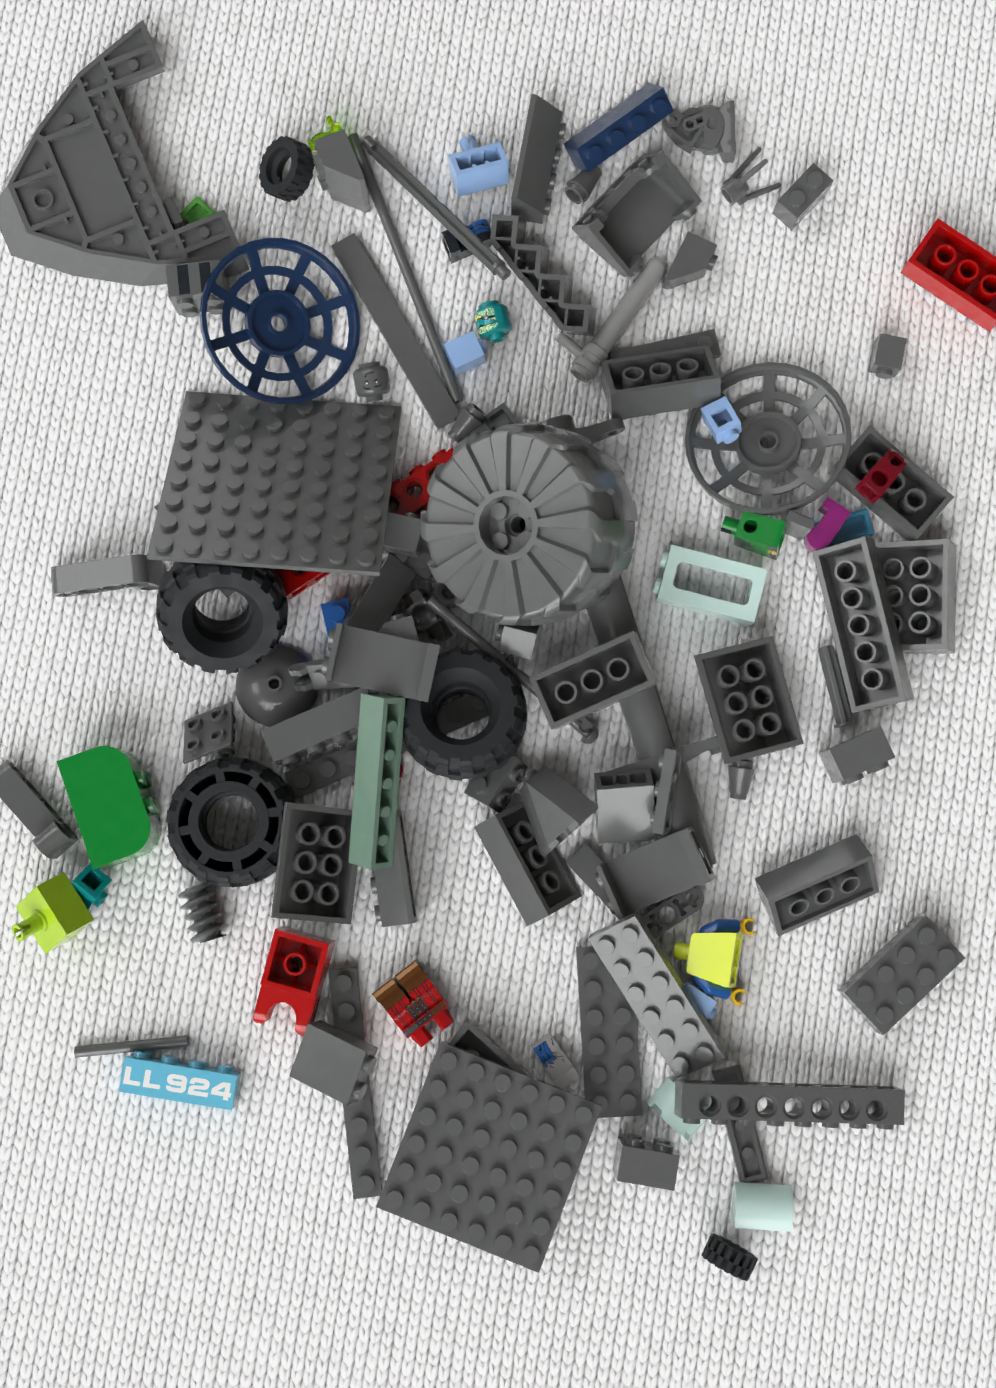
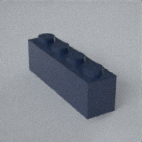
[563,83,674,172]

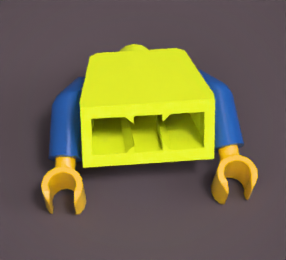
[674,918,755,1005]

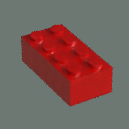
[900,218,996,332]

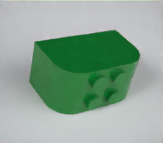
[57,746,162,869]

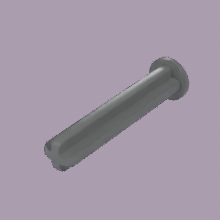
[818,645,856,728]

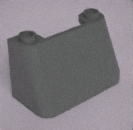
[572,150,702,277]

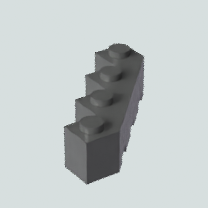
[490,214,597,336]

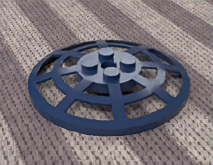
[199,238,360,405]

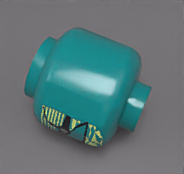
[474,300,512,343]

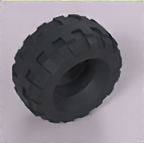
[156,561,288,674]
[402,647,527,781]
[166,757,296,887]

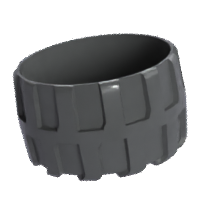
[420,423,638,626]

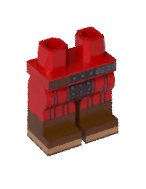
[372,960,454,1047]

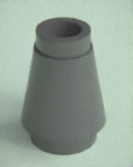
[565,166,602,204]
[448,402,487,443]
[728,760,756,800]

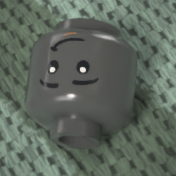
[353,361,391,402]

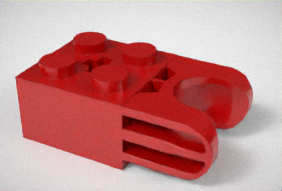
[253,926,335,1036]

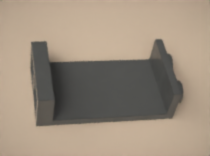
[321,623,440,702]
[595,825,716,920]

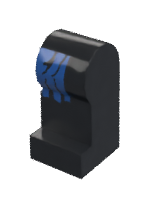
[442,219,492,264]

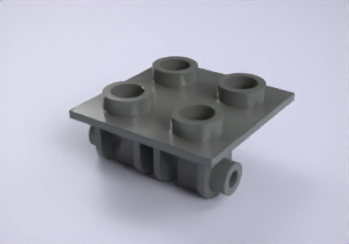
[183,701,236,764]

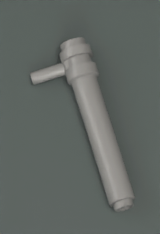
[555,256,668,383]

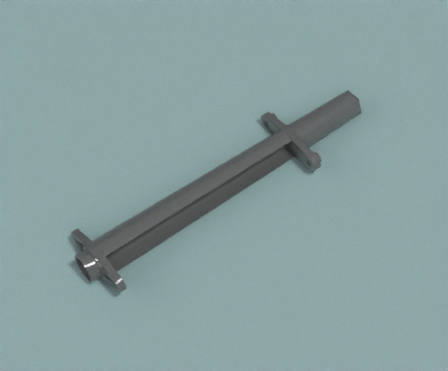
[538,415,721,868]

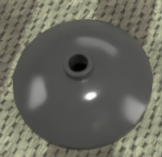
[235,645,318,727]

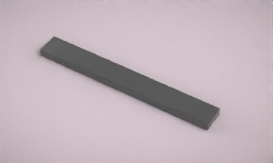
[331,233,460,430]

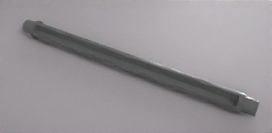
[362,135,511,280]

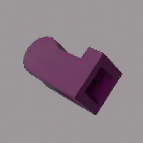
[804,497,851,552]

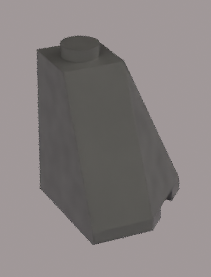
[519,766,599,857]

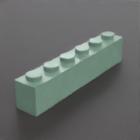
[348,693,405,870]

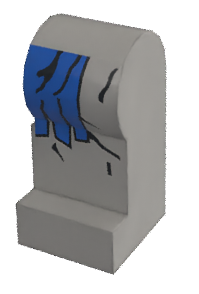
[531,1032,580,1089]

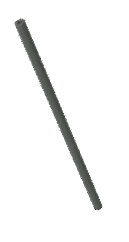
[348,133,464,404]

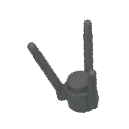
[720,147,781,206]

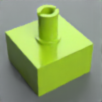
[12,872,94,954]

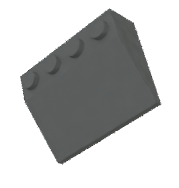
[876,539,956,654]
[694,636,804,765]
[271,802,358,924]

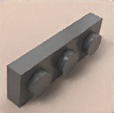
[650,747,683,835]

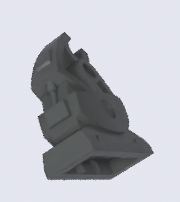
[662,100,736,163]

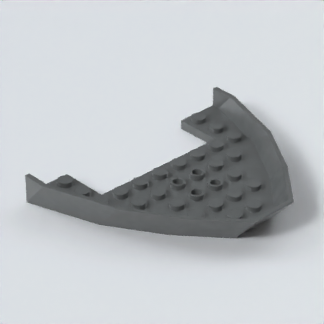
[0,20,249,286]

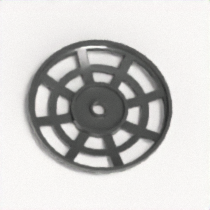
[685,362,852,515]

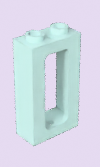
[652,544,768,626]

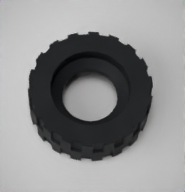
[259,136,315,202]

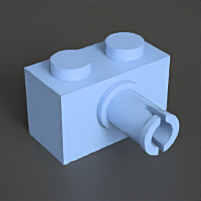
[449,134,509,197]

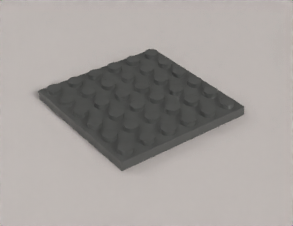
[376,1041,602,1273]

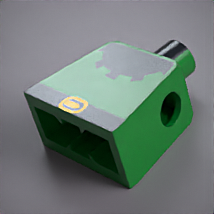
[721,512,786,560]

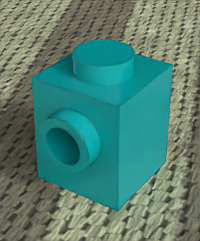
[71,862,112,911]

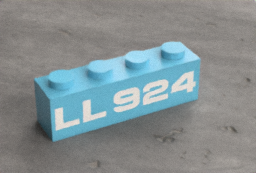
[119,1051,241,1110]

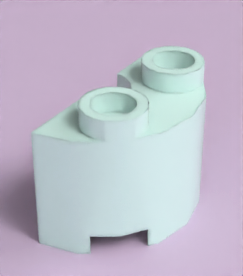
[646,1077,709,1141]

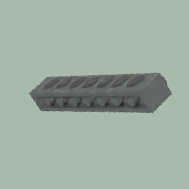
[674,1079,905,1130]

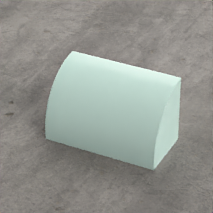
[731,1182,793,1232]

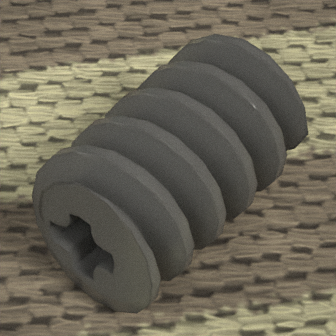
[178,883,227,943]

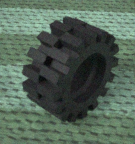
[701,1233,758,1281]

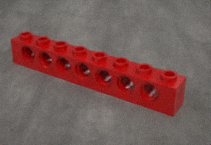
[275,448,454,600]

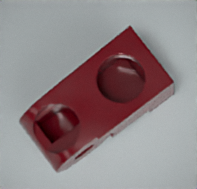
[854,448,908,504]

